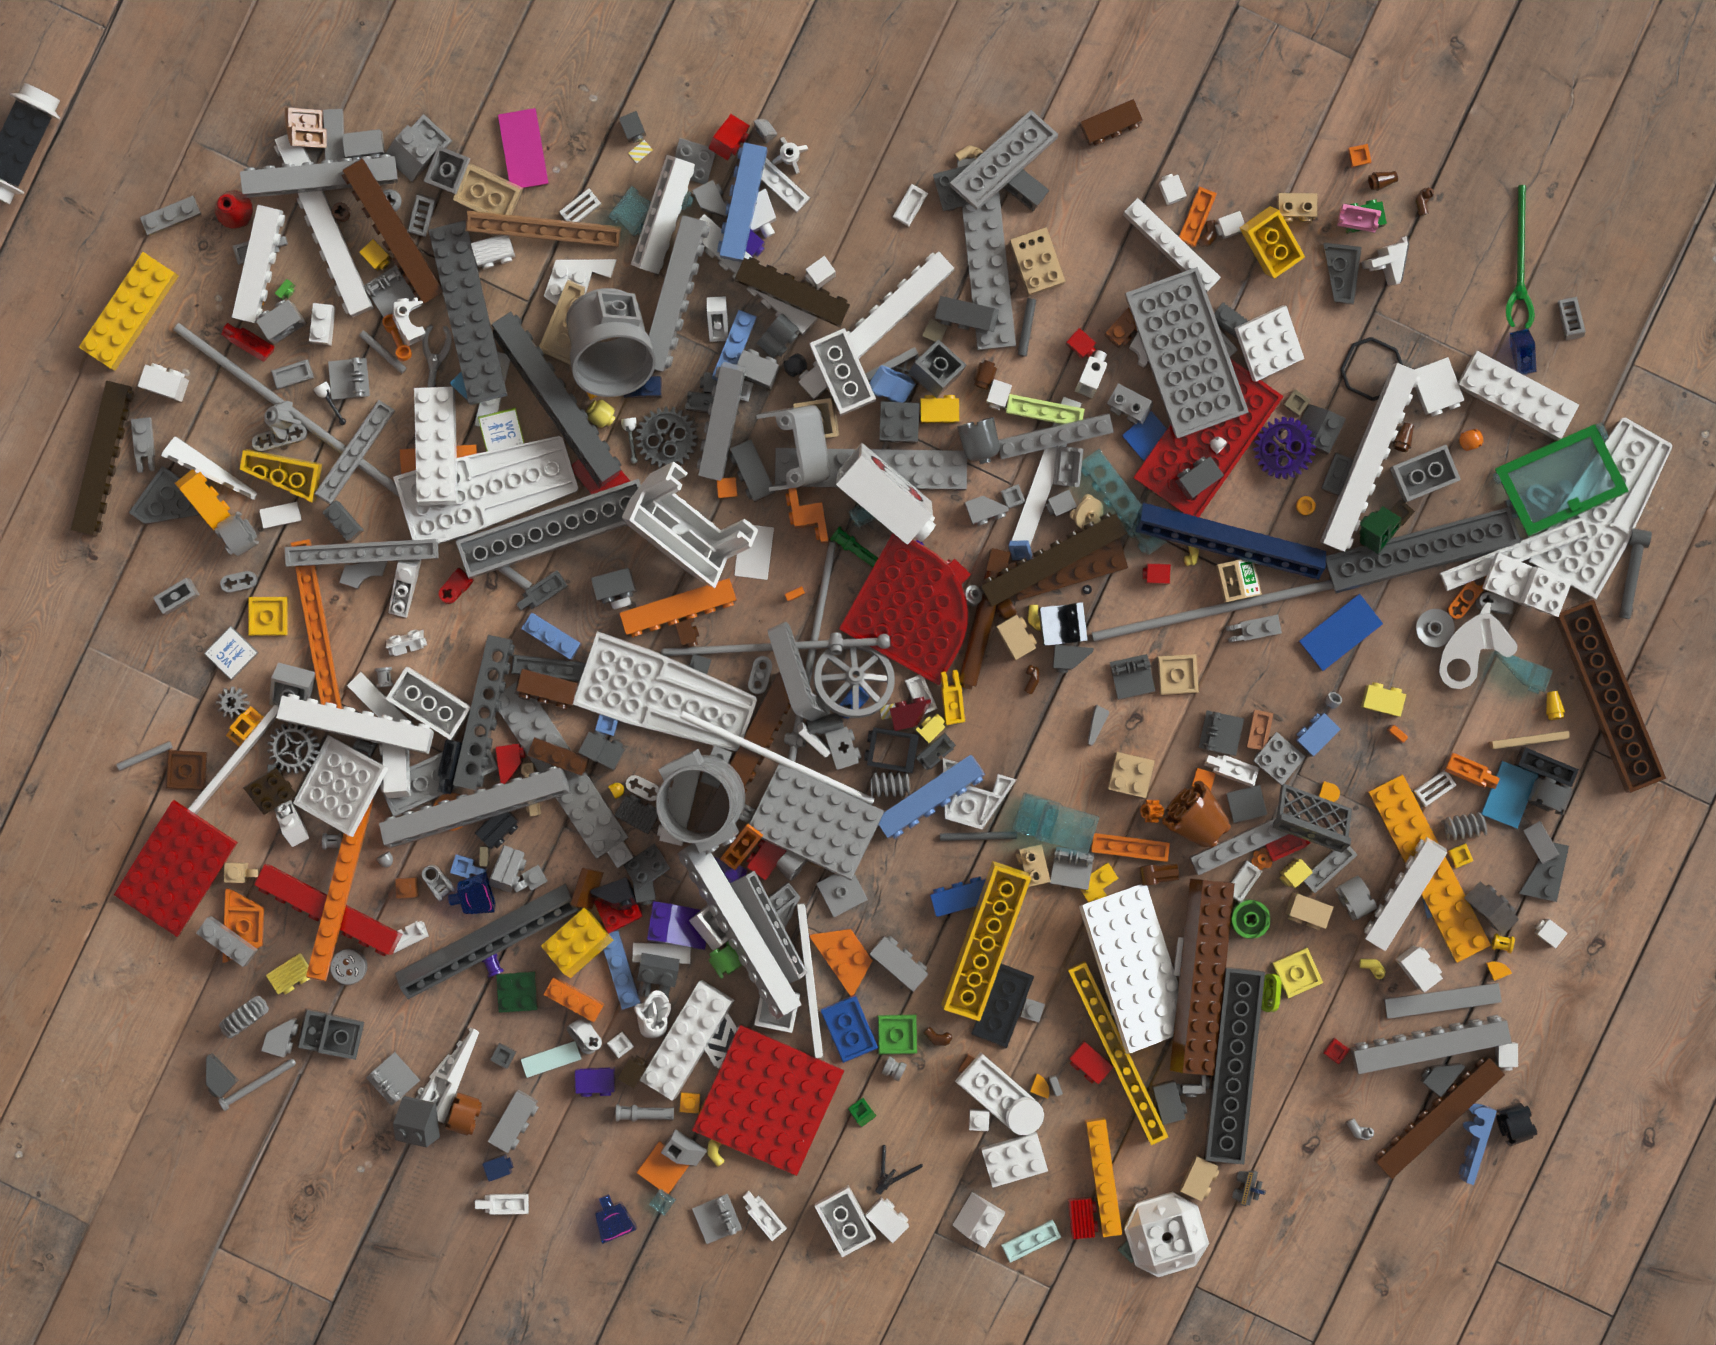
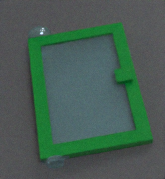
[1493,422,1629,537]

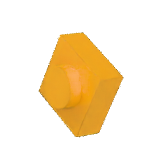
[680,1092,701,1114]

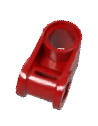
[439,567,474,604]

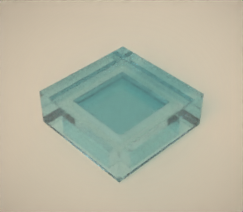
[649,1189,676,1216]

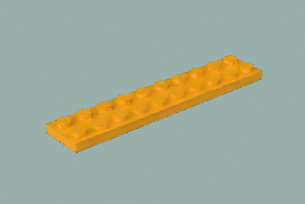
[1368,774,1491,963]

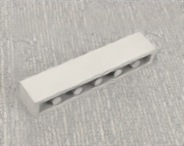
[631,155,695,274]
[1123,198,1221,292]
[232,205,285,324]

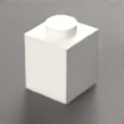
[1159,174,1187,206]
[1215,211,1245,239]
[986,379,1012,410]
[1534,918,1568,948]
[1495,1042,1518,1071]
[969,1109,989,1131]

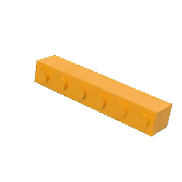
[1085,1117,1122,1237]

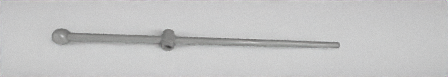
[784,541,836,762]

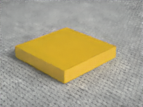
[248,597,288,636]

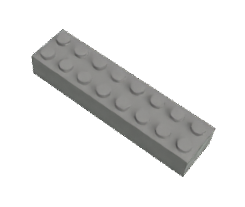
[649,215,710,371]
[1350,1015,1512,1074]

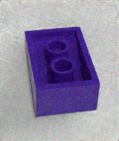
[647,901,706,950]

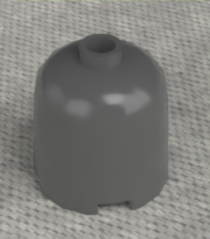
[957,417,1000,464]

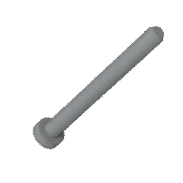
[218,1059,296,1111]

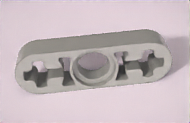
[252,424,308,452]

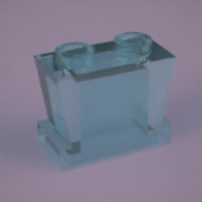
[609,186,651,237]

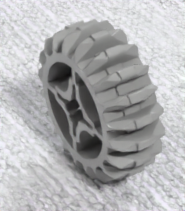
[267,723,320,774]
[219,996,269,1038]

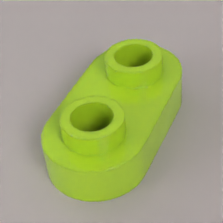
[1261,974,1282,1012]

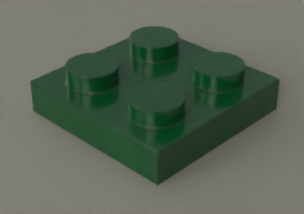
[496,971,538,1013]

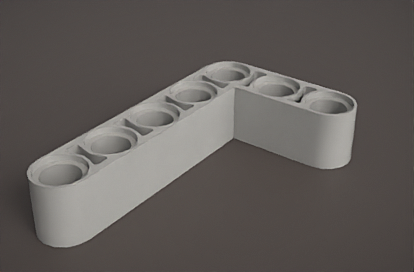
[768,622,830,721]

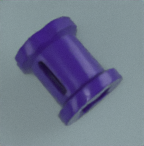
[482,953,504,977]

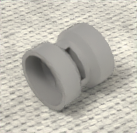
[881,1056,907,1082]

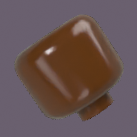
[996,598,1017,620]

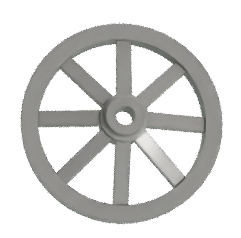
[814,646,895,718]

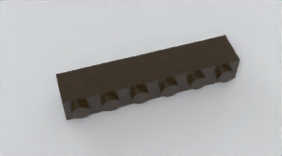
[735,257,850,328]

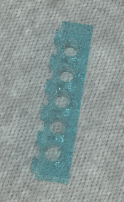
[1081,449,1168,555]

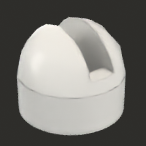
[1210,437,1227,454]

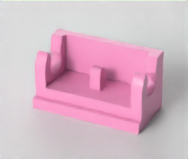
[1337,204,1381,233]

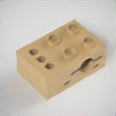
[453,164,523,215]
[1009,227,1065,297]

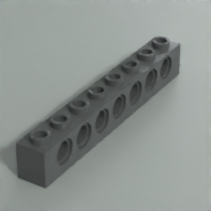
[453,635,515,790]

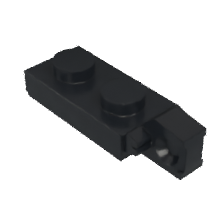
[437,739,462,794]

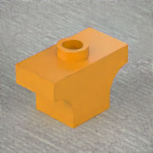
[226,706,264,747]

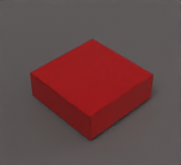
[1323,1038,1350,1065]

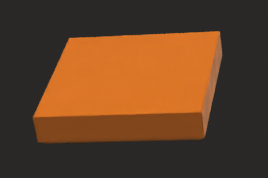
[637,1141,689,1195]

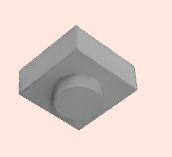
[1021,998,1045,1023]

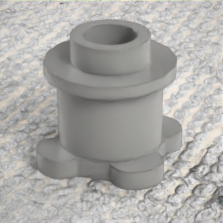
[963,585,982,606]

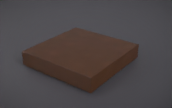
[166,750,207,790]
[571,868,604,909]

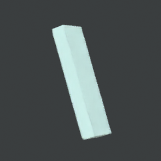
[521,1041,582,1078]
[1001,1219,1061,1263]

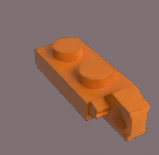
[1445,753,1500,789]

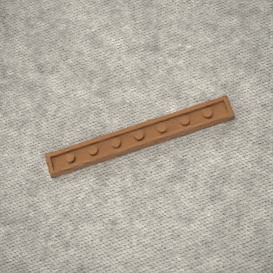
[465,211,621,247]

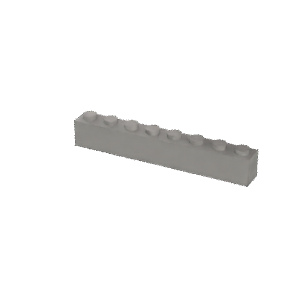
[240,154,398,198]

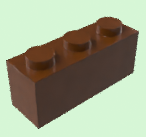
[1080,99,1143,146]
[514,669,578,710]
[528,737,590,776]

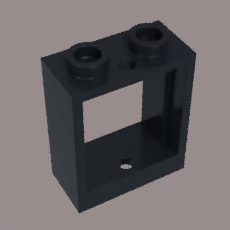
[864,727,919,773]

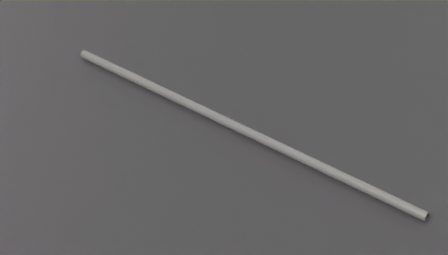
[173,323,532,591]
[1092,537,1523,642]

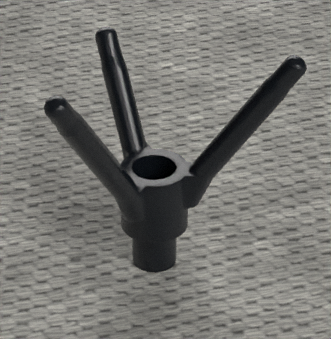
[875,1145,923,1195]

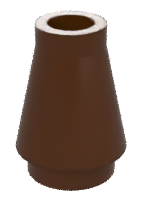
[1368,171,1398,191]
[1393,423,1414,453]

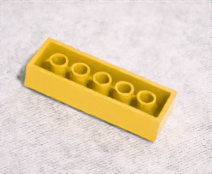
[79,252,179,371]

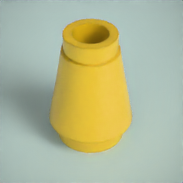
[1546,691,1565,720]

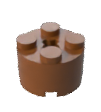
[445,1092,482,1136]

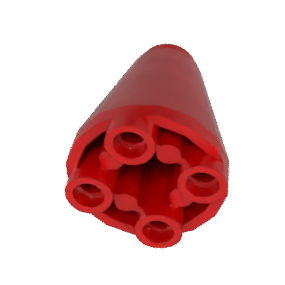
[215,190,253,229]

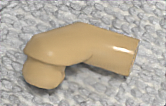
[954,145,983,161]

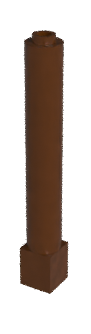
[959,548,1010,690]

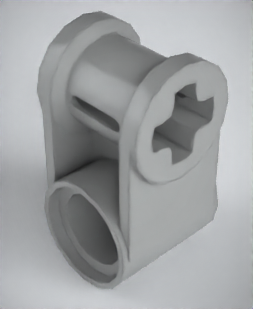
[1475,592,1514,614]
[422,865,456,902]
[567,1016,602,1054]

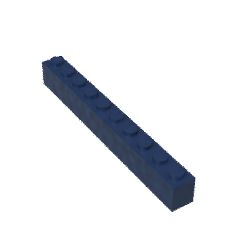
[1135,503,1326,580]

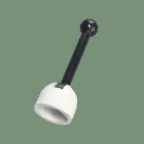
[313,382,346,425]

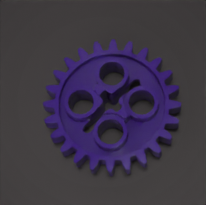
[1253,417,1316,480]

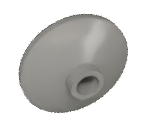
[1416,609,1455,647]

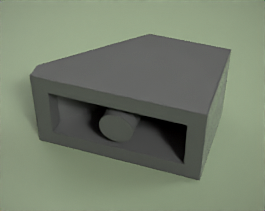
[1052,645,1094,673]
[206,1053,239,1098]
[1420,1063,1465,1097]

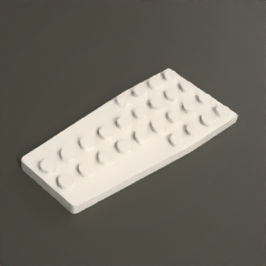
[1528,418,1672,599]
[393,436,578,544]
[573,631,757,751]

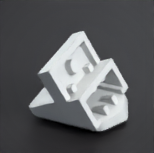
[1361,236,1409,286]

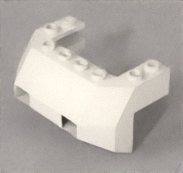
[622,462,758,588]

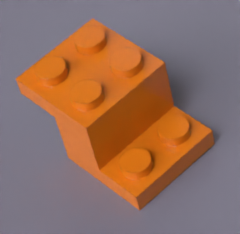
[785,488,829,544]

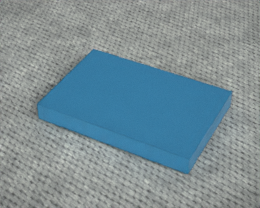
[1481,761,1538,828]

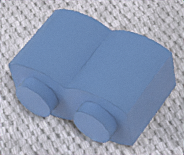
[869,365,915,402]

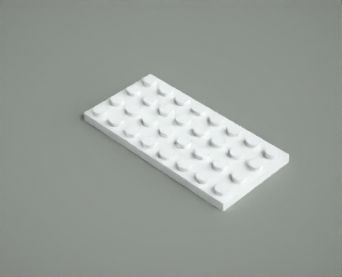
[1079,884,1179,1054]

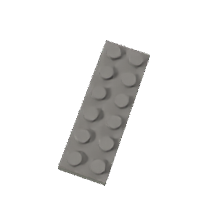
[950,110,1058,210]
[379,734,498,817]

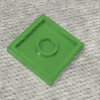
[878,1014,917,1054]

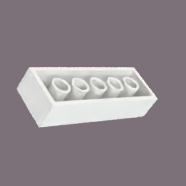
[1458,351,1579,441]
[414,387,458,506]
[1364,837,1447,951]
[640,980,735,1101]

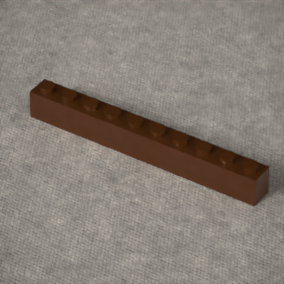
[692,672,791,851]

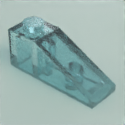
[1494,651,1553,694]

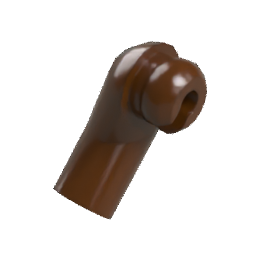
[1198,220,1217,247]
[1024,665,1039,694]

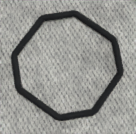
[1340,337,1403,401]

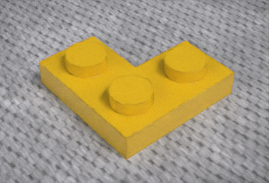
[1080,862,1119,903]

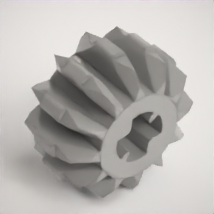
[216,686,249,719]

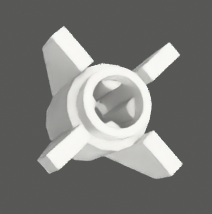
[772,137,808,174]

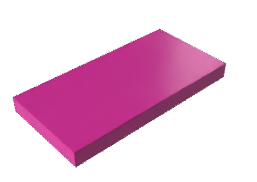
[498,108,549,189]

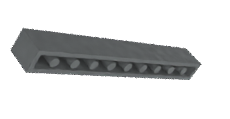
[395,884,578,999]

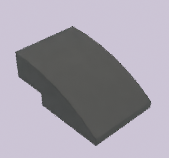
[297,1008,364,1060]

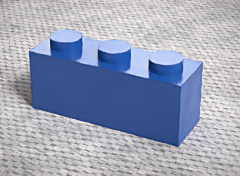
[930,876,986,917]

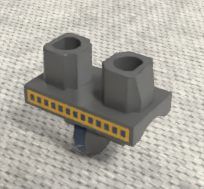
[1232,1170,1266,1206]

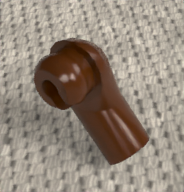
[1415,187,1434,216]
[923,1027,952,1046]

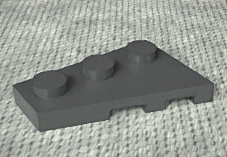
[1323,243,1362,305]
[1518,842,1569,902]

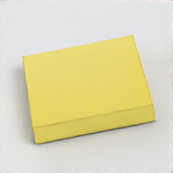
[1272,948,1323,998]

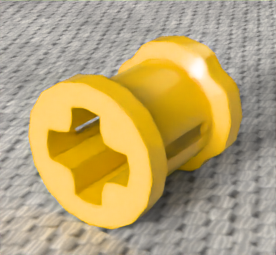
[1491,933,1515,954]

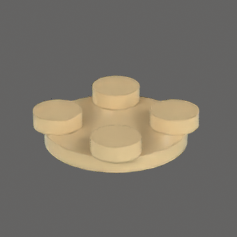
[1070,494,1104,530]

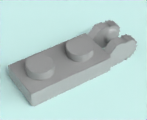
[131,417,155,473]
[1226,615,1282,642]

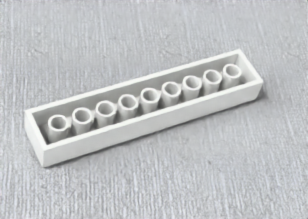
[1320,363,1420,552]

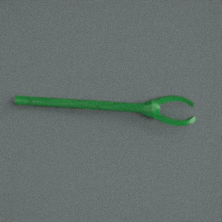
[1506,185,1535,329]

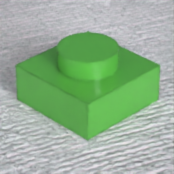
[275,279,295,300]

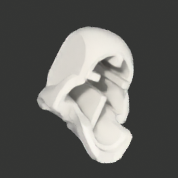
[634,990,671,1038]

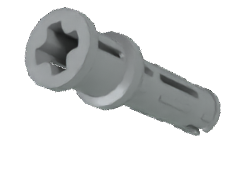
[616,1104,674,1122]

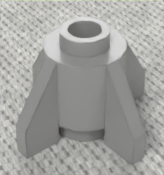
[264,401,301,440]

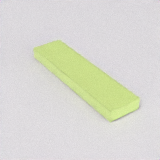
[1006,394,1085,424]

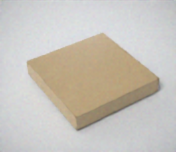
[1157,654,1199,695]

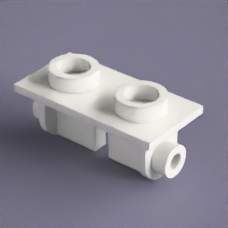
[386,630,427,657]
[394,921,429,953]

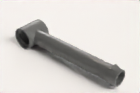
[1619,528,1652,619]

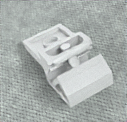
[1482,553,1572,617]

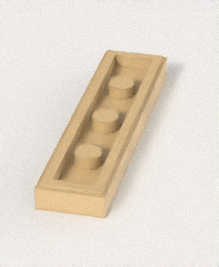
[1489,731,1570,749]

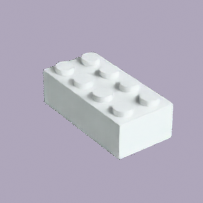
[809,328,876,416]
[386,667,471,740]

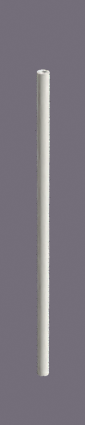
[680,711,875,805]

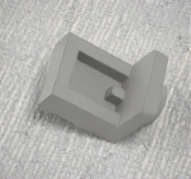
[1181,1074,1209,1097]

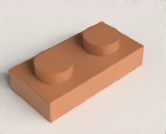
[1246,710,1274,750]

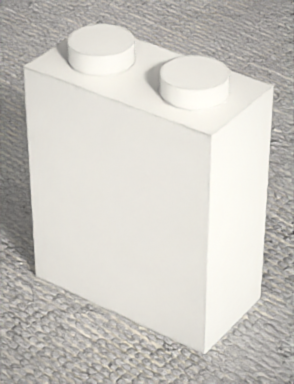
[1415,357,1464,417]

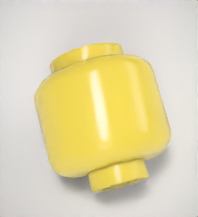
[586,399,615,428]

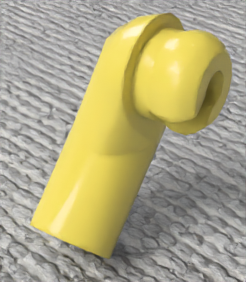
[1028,605,1041,631]
[707,1139,725,1167]

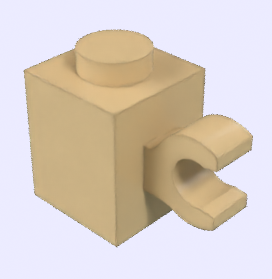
[224,862,260,883]

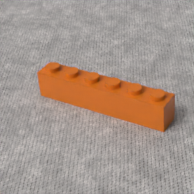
[620,578,737,637]

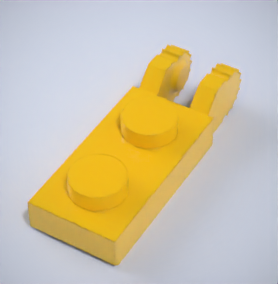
[941,670,965,725]

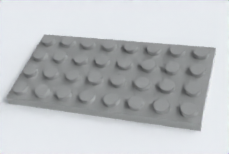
[1124,267,1249,439]

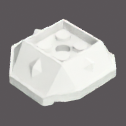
[1124,1191,1209,1277]

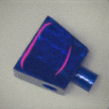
[448,872,496,914]
[595,1194,637,1244]

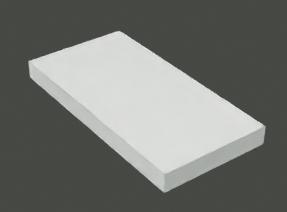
[955,1052,1035,1128]

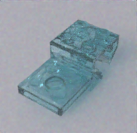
[1012,792,1100,854]

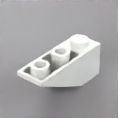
[388,559,421,618]

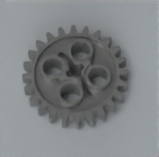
[636,406,698,468]

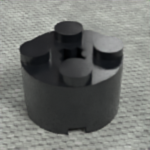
[1496,1102,1537,1146]

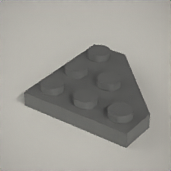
[129,466,200,524]

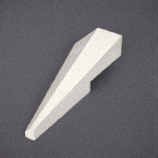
[161,437,258,500]
[416,1028,479,1124]

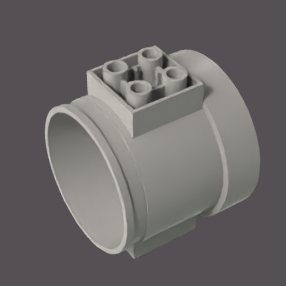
[566,288,656,397]
[656,749,745,854]

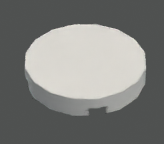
[1006,1097,1044,1135]

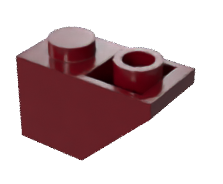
[890,696,931,731]

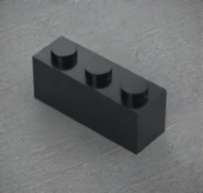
[1514,747,1579,787]

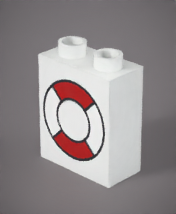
[836,443,936,545]

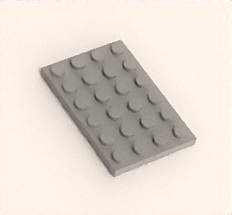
[749,763,884,881]

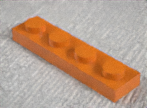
[1091,833,1170,862]

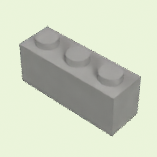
[196,916,258,967]
[870,935,928,992]
[488,1089,539,1153]

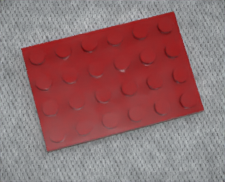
[114,800,238,937]

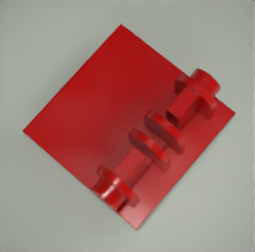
[594,901,643,934]

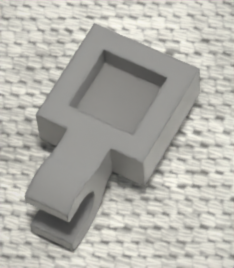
[513,864,548,893]

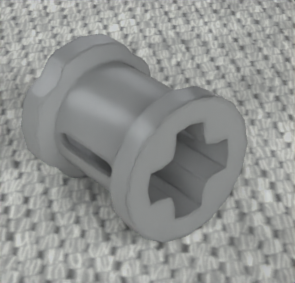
[375,667,394,687]
[322,833,343,850]

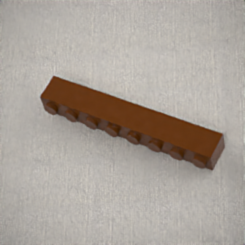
[341,157,443,303]
[1374,1056,1505,1179]

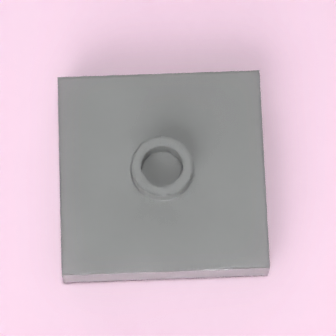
[816,873,868,917]

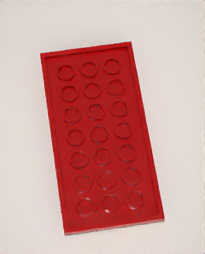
[1133,358,1284,517]

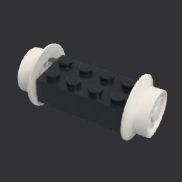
[0,83,60,204]

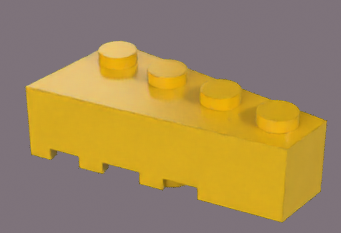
[240,449,322,503]

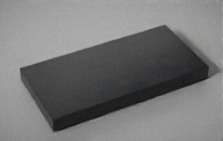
[971,963,1034,1048]

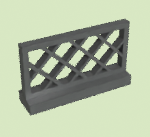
[1273,784,1352,853]

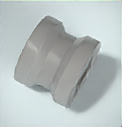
[739,804,756,824]

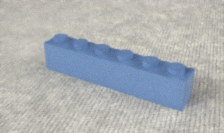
[717,143,767,262]
[879,755,985,839]

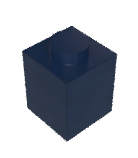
[482,1154,514,1182]

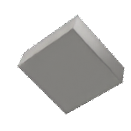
[1000,484,1025,509]
[1048,1074,1063,1096]

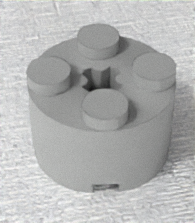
[214,511,259,556]
[1335,875,1377,921]

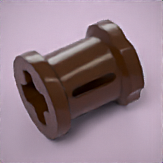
[332,202,352,222]

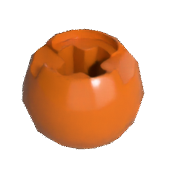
[1459,429,1484,451]

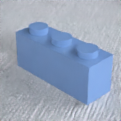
[522,613,582,660]

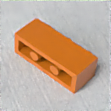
[543,976,605,1022]

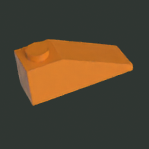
[720,824,763,870]

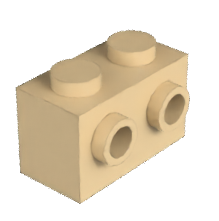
[1277,193,1317,222]
[1179,1154,1219,1201]

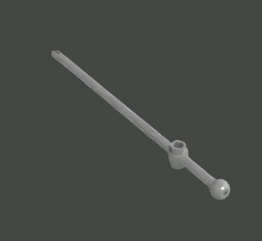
[661,633,890,656]

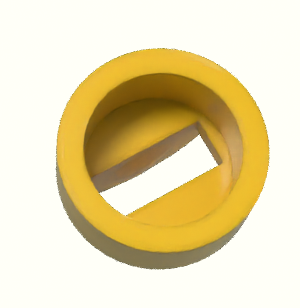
[608,782,624,799]

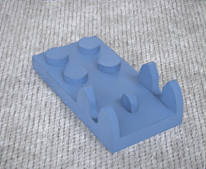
[1459,1104,1497,1185]

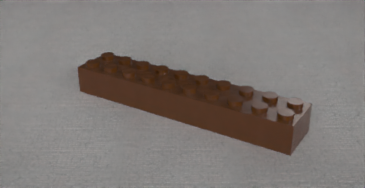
[1555,600,1666,793]
[1170,878,1235,1075]

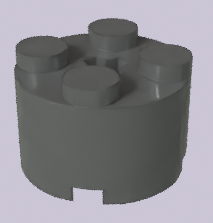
[1527,777,1573,815]

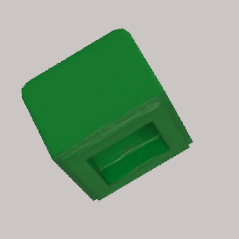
[848,1098,877,1127]

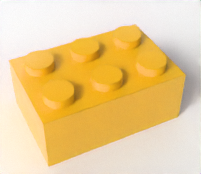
[1239,206,1305,279]
[541,908,614,978]

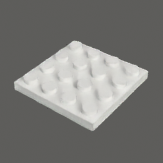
[293,735,388,837]

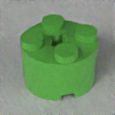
[1231,899,1270,939]
[708,941,743,979]

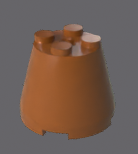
[1162,781,1231,848]

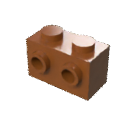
[1104,307,1138,348]

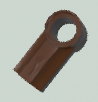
[1140,864,1179,886]

